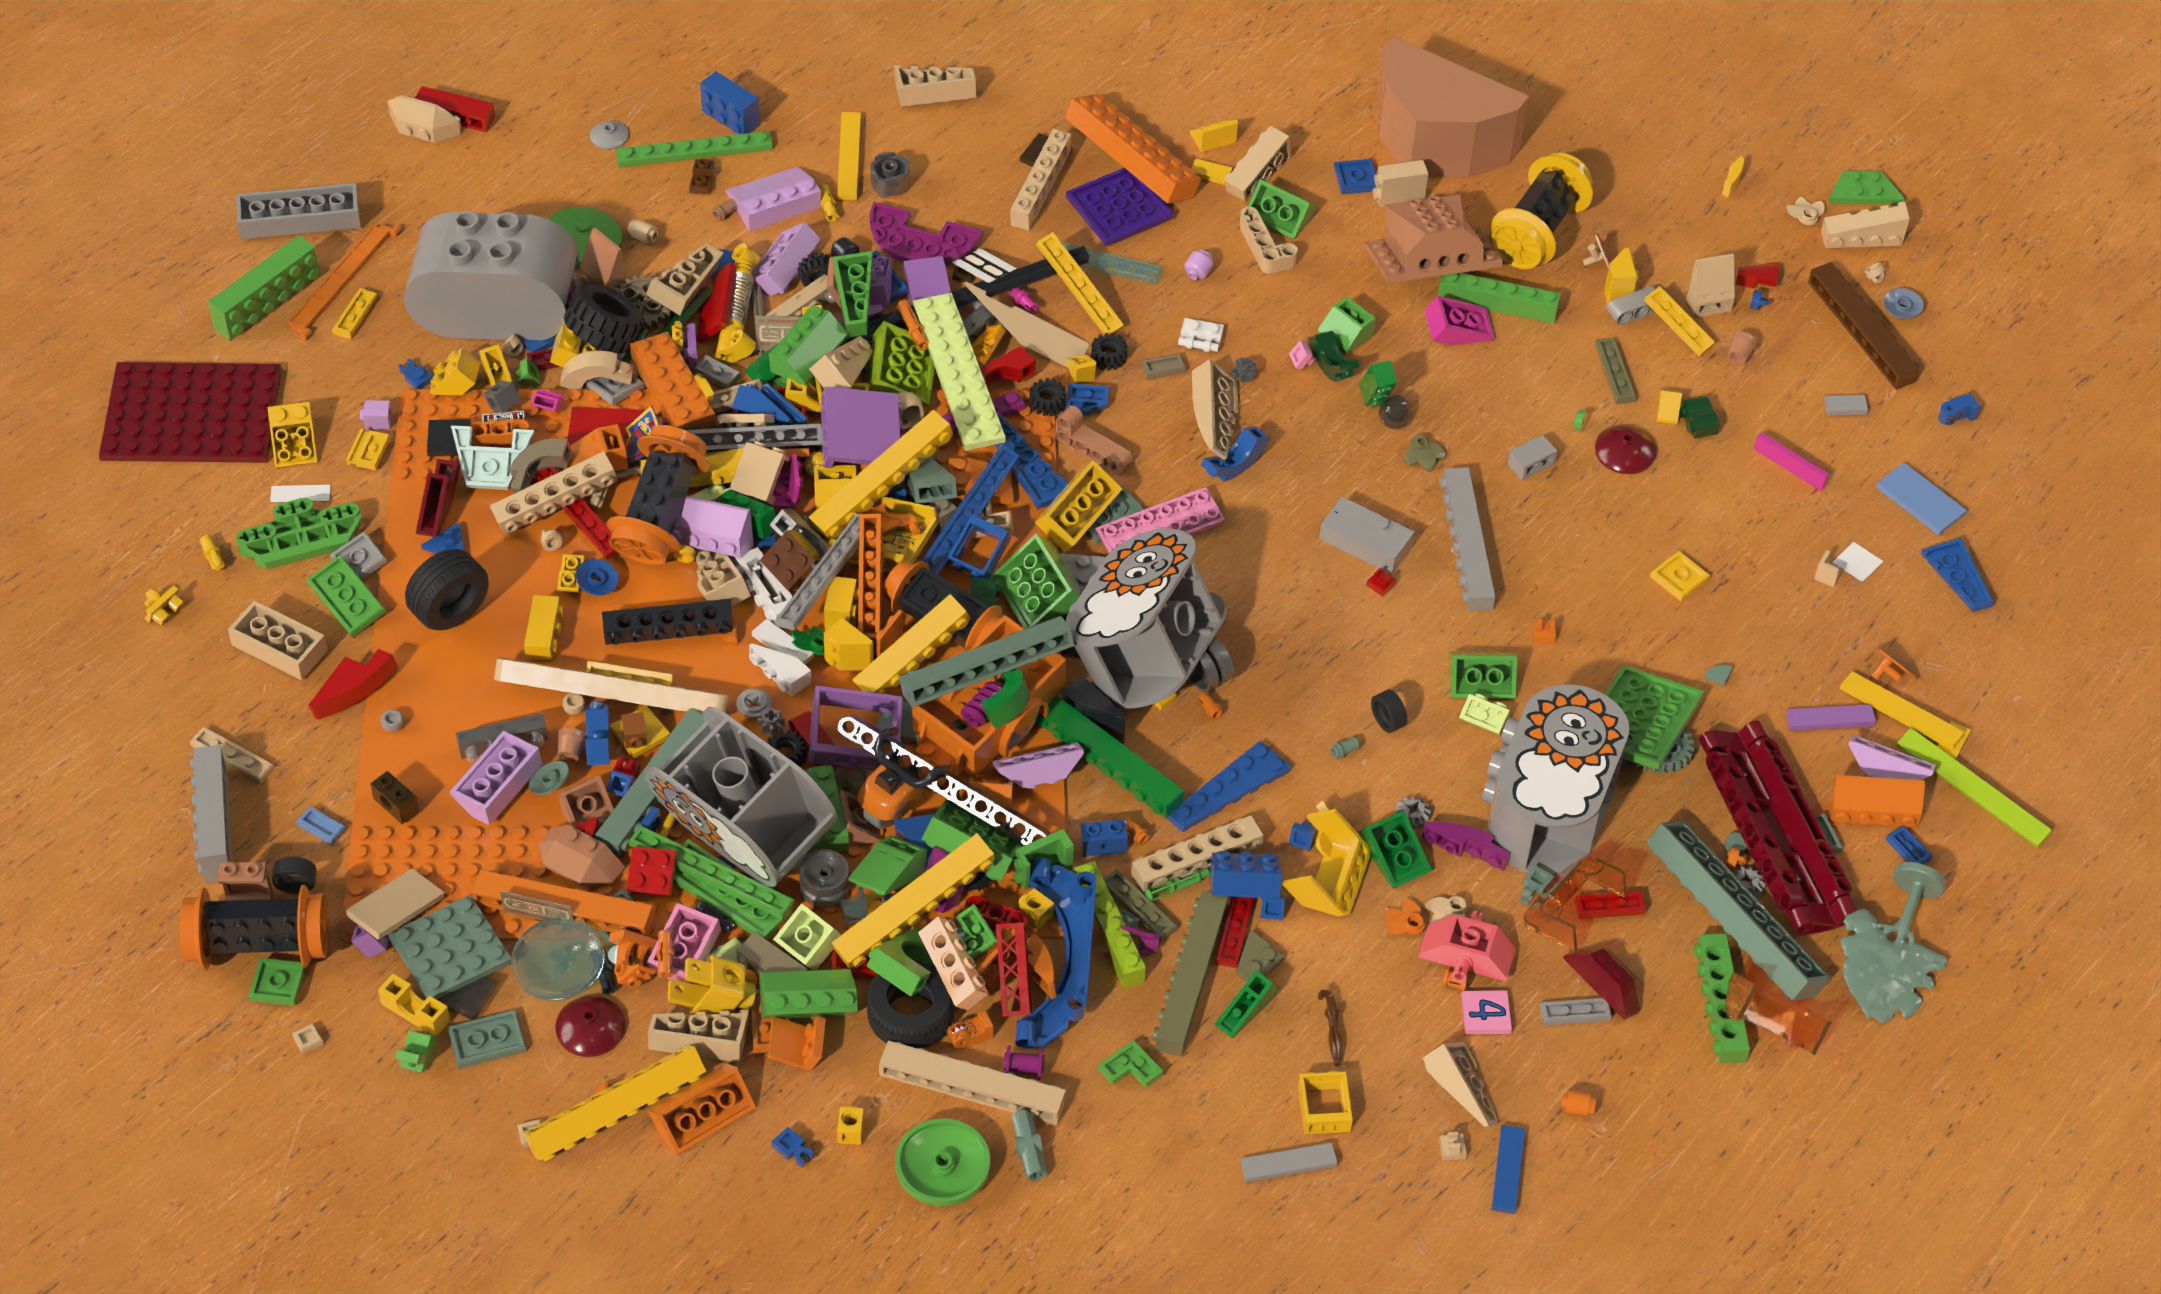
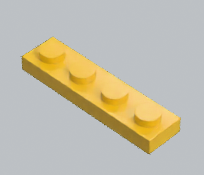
[1644,286,1715,357]
[586,661,674,686]

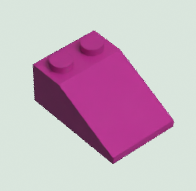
[1424,296,1495,345]

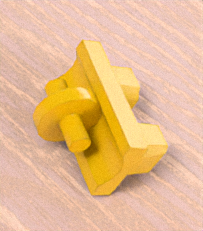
[144,585,184,626]

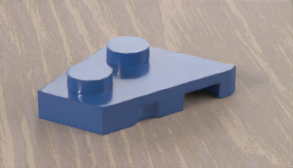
[1066,383,1109,416]

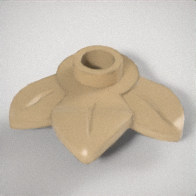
[1786,196,1825,225]
[1425,896,1468,923]

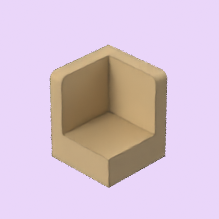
[1814,550,1843,587]

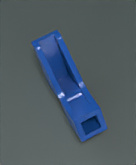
[585,700,610,766]

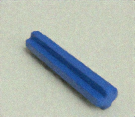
[761,383,808,425]

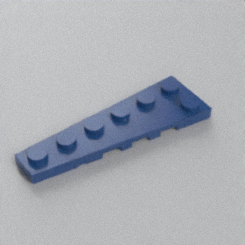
[995,413,1068,510]
[1167,741,1291,832]

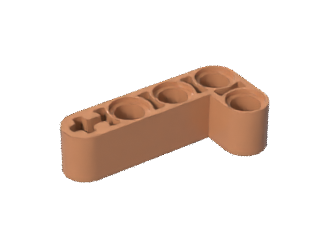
[1055,405,1133,474]

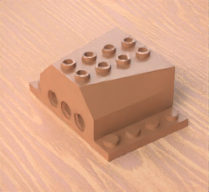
[1366,194,1503,283]

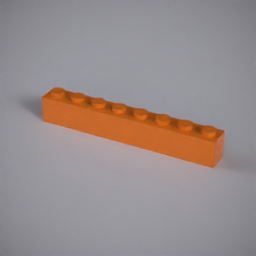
[471,870,655,937]

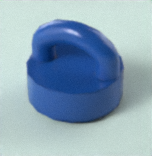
[1750,290,1770,310]

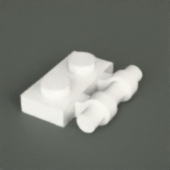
[1178,318,1224,352]

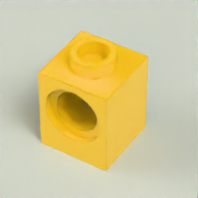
[1018,888,1054,929]
[837,1106,864,1145]

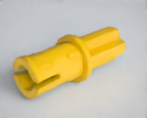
[199,535,224,571]

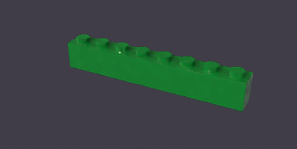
[1036,695,1184,819]

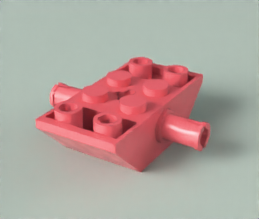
[1418,911,1516,982]

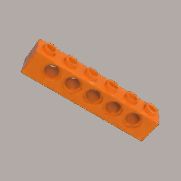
[858,514,884,645]

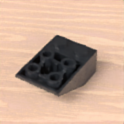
[1063,676,1126,744]

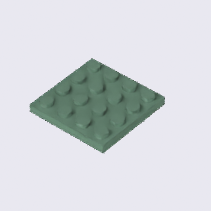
[388,895,512,1000]

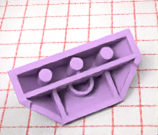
[1849,734,1936,780]
[993,742,1084,789]

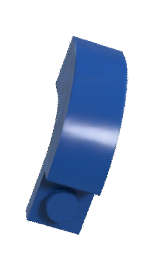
[1201,426,1270,482]

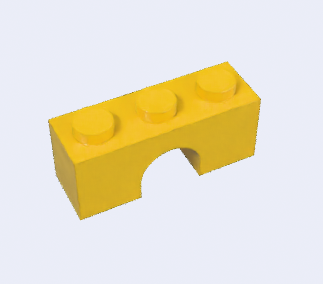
[378,974,450,1036]

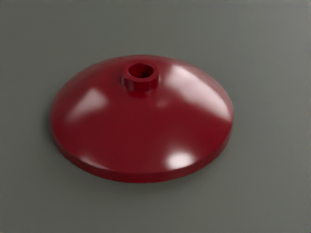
[1595,425,1657,474]
[555,996,625,1057]

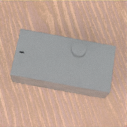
[1319,497,1415,575]

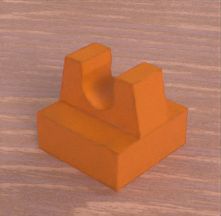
[1533,618,1556,643]

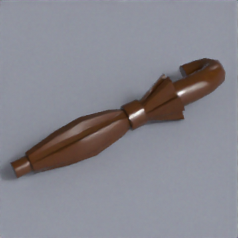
[1318,990,1341,1066]

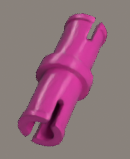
[1007,287,1039,314]

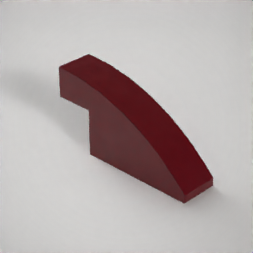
[416,459,461,537]

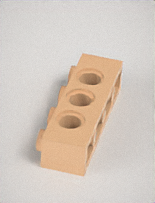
[918,917,988,1010]

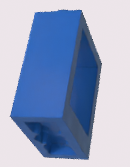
[947,514,1012,578]

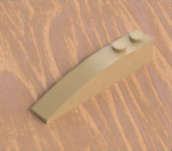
[1192,359,1238,460]

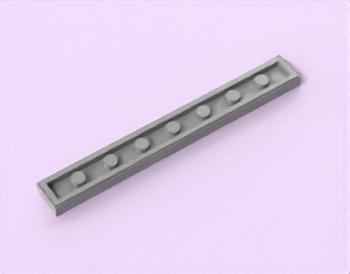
[775,513,860,631]

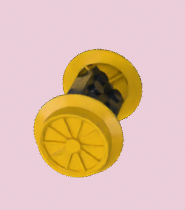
[1491,153,1593,269]

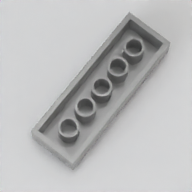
[236,183,361,239]
[190,745,232,883]

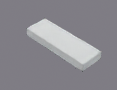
[752,619,814,665]

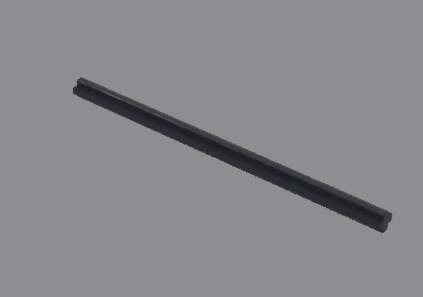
[839,245,1089,347]

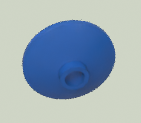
[575,559,618,596]

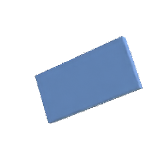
[1876,463,1967,536]

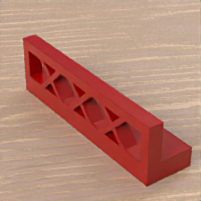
[996,922,1032,1016]

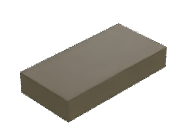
[1141,354,1186,380]

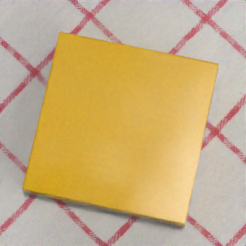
[1650,551,1710,601]
[609,705,670,759]

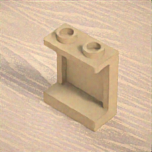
[729,441,790,505]

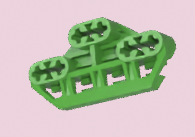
[236,498,363,570]

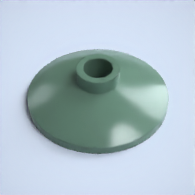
[529,761,569,795]

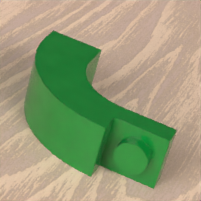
[981,668,1030,729]

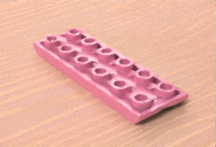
[1095,487,1225,553]

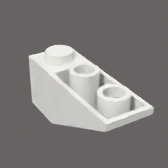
[749,643,811,697]

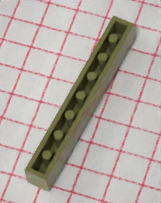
[1152,890,1228,1057]

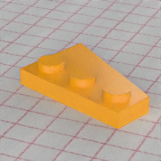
[971,325,1006,367]

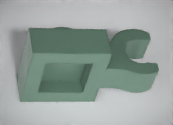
[1520,865,1554,905]

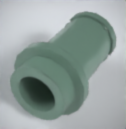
[1330,736,1359,759]

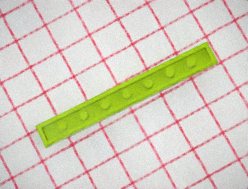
[1897,728,2052,848]

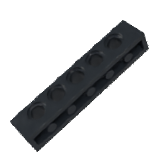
[602,599,734,645]

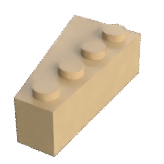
[894,65,976,106]
[1225,126,1292,202]
[1821,202,1910,248]
[646,242,723,315]
[809,336,873,389]

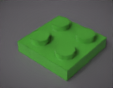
[248,958,306,1006]

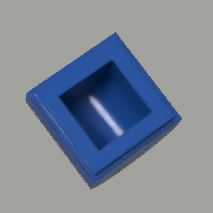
[606,770,635,797]

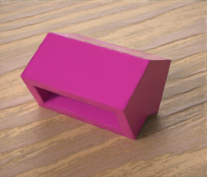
[531,389,563,412]

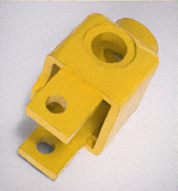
[668,956,756,1015]

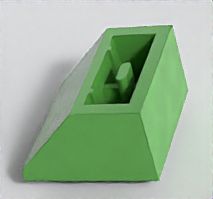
[1317,296,1376,354]

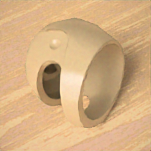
[897,391,924,430]

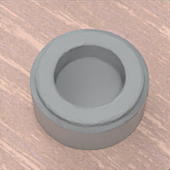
[381,710,404,732]

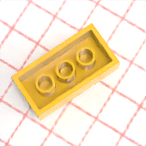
[1034,460,1122,552]

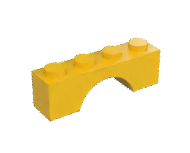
[785,378,869,412]

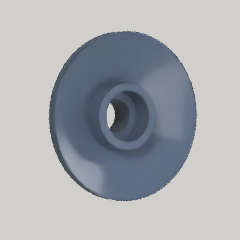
[1884,288,1924,319]

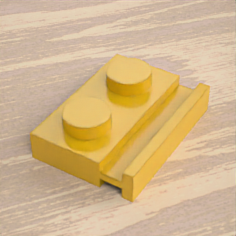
[346,429,390,470]

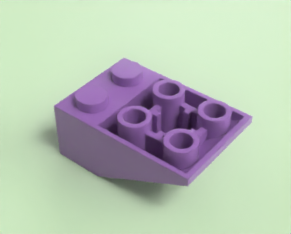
[869,256,892,307]

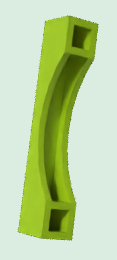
[1074,861,1146,989]

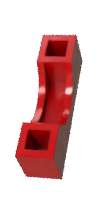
[980,346,1036,388]

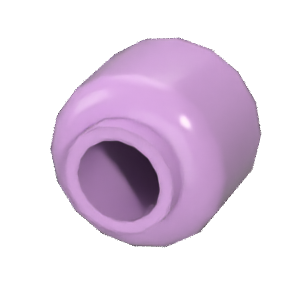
[1184,250,1214,280]

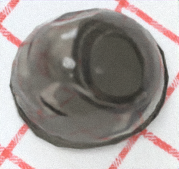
[1379,395,1412,429]

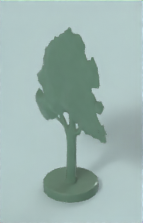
[1840,862,1948,1023]

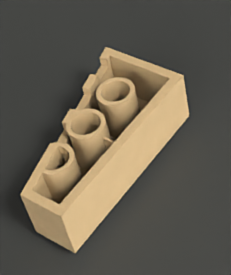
[648,1010,749,1063]

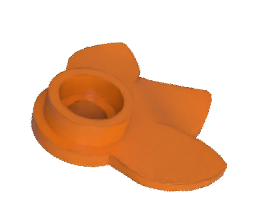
[1384,898,1425,935]

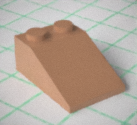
[580,228,625,291]

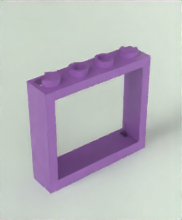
[808,686,902,771]

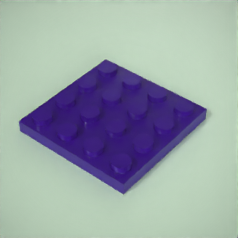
[1066,168,1173,246]

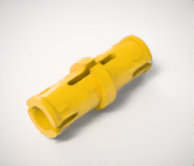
[819,185,839,222]

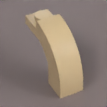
[560,351,633,389]

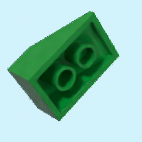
[1358,810,1432,889]

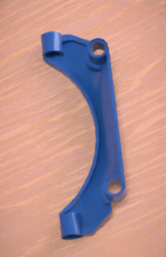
[1015,858,1096,1048]

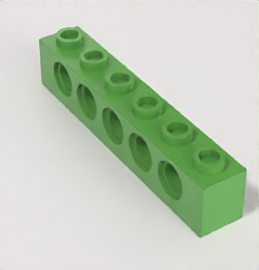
[1694,934,1750,1063]

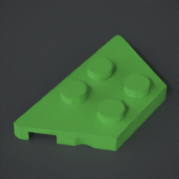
[1829,171,1904,205]

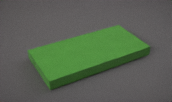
[306,555,387,638]

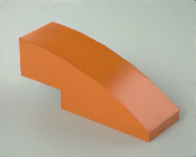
[1027,934,1056,1000]

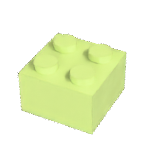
[773,903,841,971]

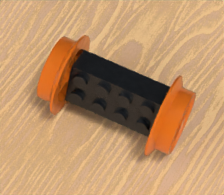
[607,425,710,565]
[179,885,329,971]

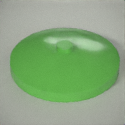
[548,207,622,268]
[895,1118,990,1206]

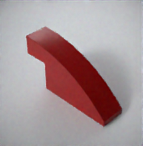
[308,649,398,719]

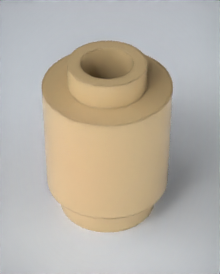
[628,219,658,244]

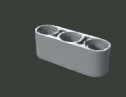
[1606,286,1656,325]

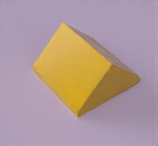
[1190,119,1238,152]

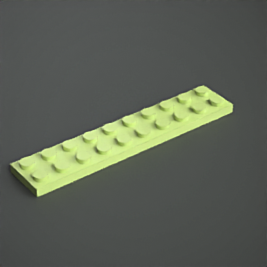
[913,293,1005,451]

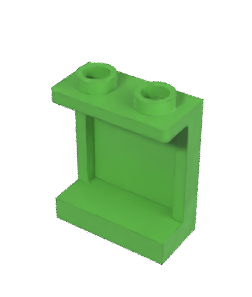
[1013,829,1074,890]

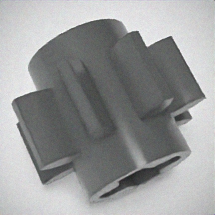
[1232,357,1257,383]

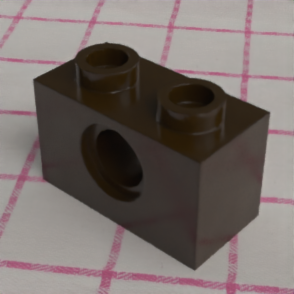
[370,771,419,824]

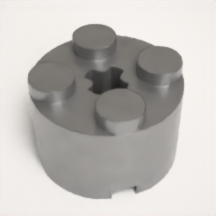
[870,152,910,198]

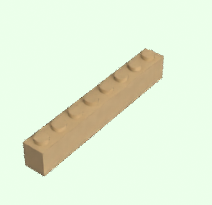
[879,1041,1066,1125]

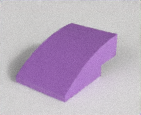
[903,256,951,305]

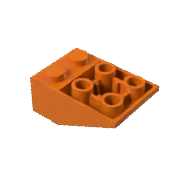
[563,424,628,471]

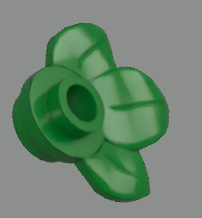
[792,626,825,655]

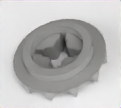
[736,689,771,719]
[1395,796,1431,827]
[1733,866,1766,897]

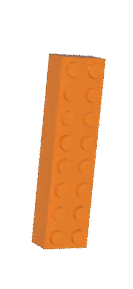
[1065,94,1201,203]

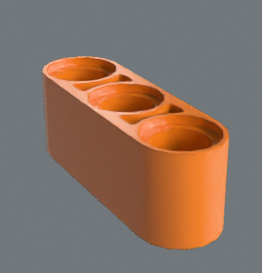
[470,419,530,448]

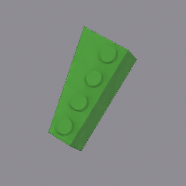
[833,251,873,338]

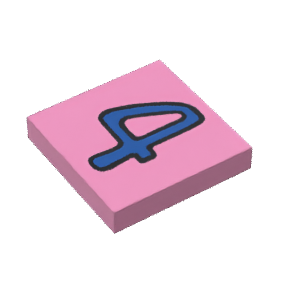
[1461,991,1512,1034]

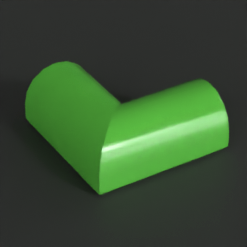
[956,904,997,960]

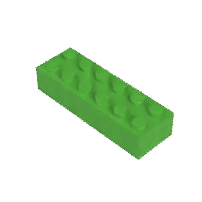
[208,235,320,341]

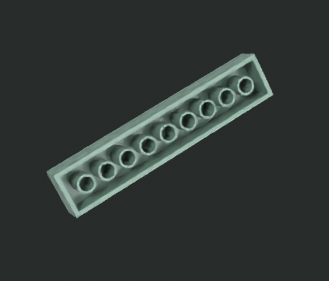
[1646,822,1831,1001]

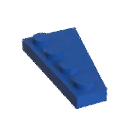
[1921,538,1993,612]

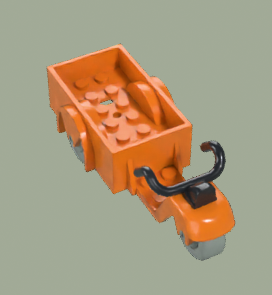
[857,615,1066,829]

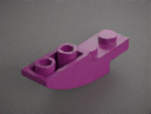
[1422,821,1511,871]

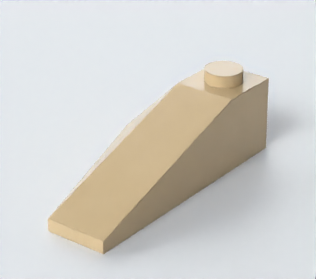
[695,548,751,605]
[1423,1042,1499,1127]

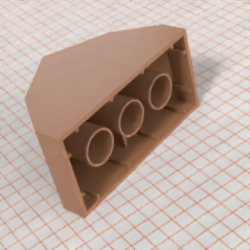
[1375,36,1529,178]

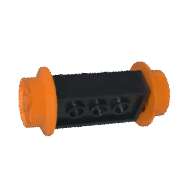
[883,560,1003,648]

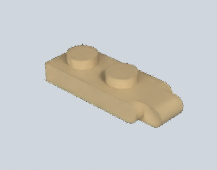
[717,414,774,427]

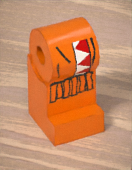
[947,1010,993,1049]

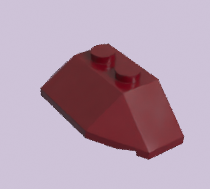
[1563,949,1643,1020]

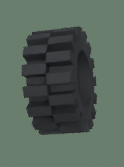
[797,252,830,286]
[1091,333,1128,370]
[1029,378,1066,416]
[766,730,806,767]

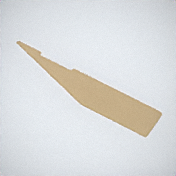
[964,282,1089,368]

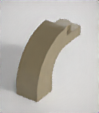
[509,438,572,494]

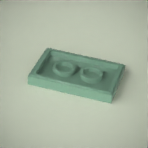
[1086,486,1145,544]
[448,1009,527,1069]

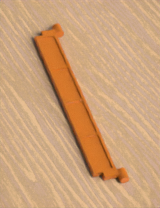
[288,224,401,340]

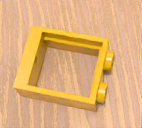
[1298,1071,1353,1135]

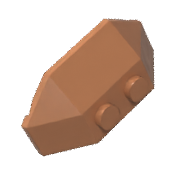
[538,824,625,886]

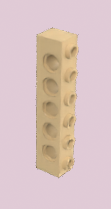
[1010,129,1071,231]
[490,451,618,535]
[1131,815,1264,895]

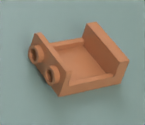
[217,862,273,901]

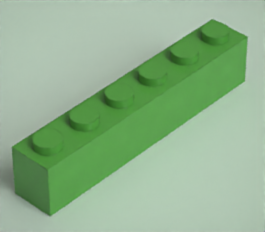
[1438,273,1561,323]

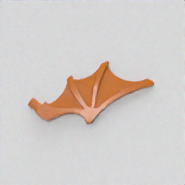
[862,504,920,535]

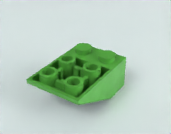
[848,835,927,895]

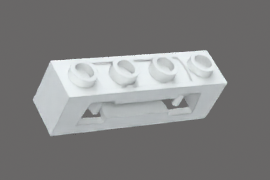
[735,547,792,627]

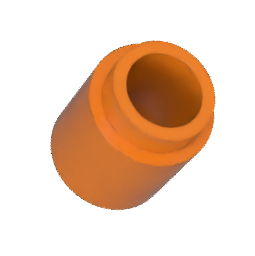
[1561,1090,1596,1116]

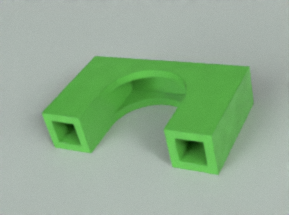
[867,927,955,996]

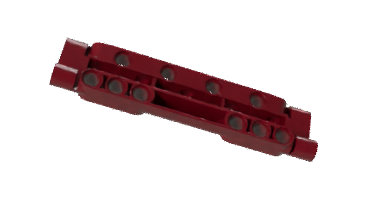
[1699,720,1858,935]

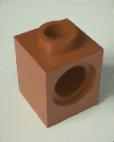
[621,712,648,749]

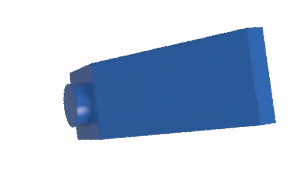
[732,384,795,425]

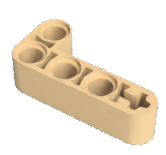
[1239,207,1298,274]

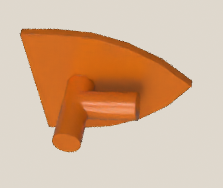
[1871,648,1918,681]

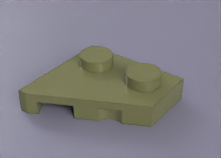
[1236,930,1284,982]

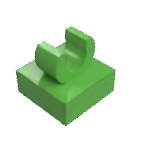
[516,358,540,387]

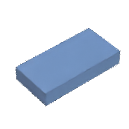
[296,806,346,846]

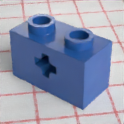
[1079,819,1128,857]

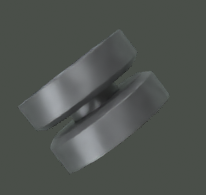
[1189,638,1234,692]
[799,849,849,908]

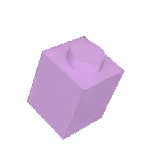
[360,400,392,430]

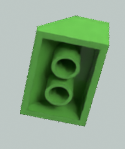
[1247,179,1317,239]
[1449,652,1517,699]

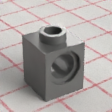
[483,380,521,413]

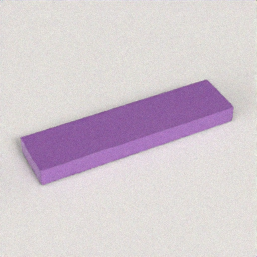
[1786,704,1876,731]

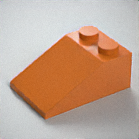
[948,458,1014,506]

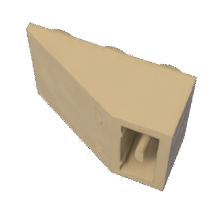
[1686,253,1735,318]

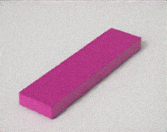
[1754,432,1829,491]

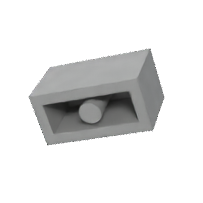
[1507,435,1557,480]

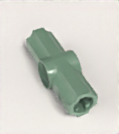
[1011,1110,1047,1182]

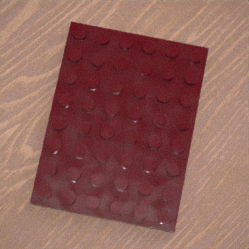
[99,362,282,463]

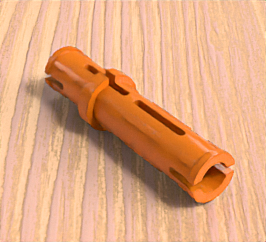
[897,300,929,350]

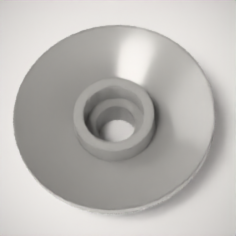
[590,120,629,150]

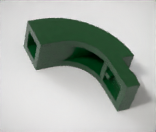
[1308,330,1360,382]

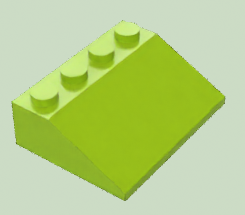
[866,321,935,407]

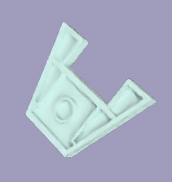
[451,426,535,490]

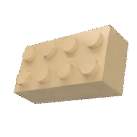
[228,600,328,680]

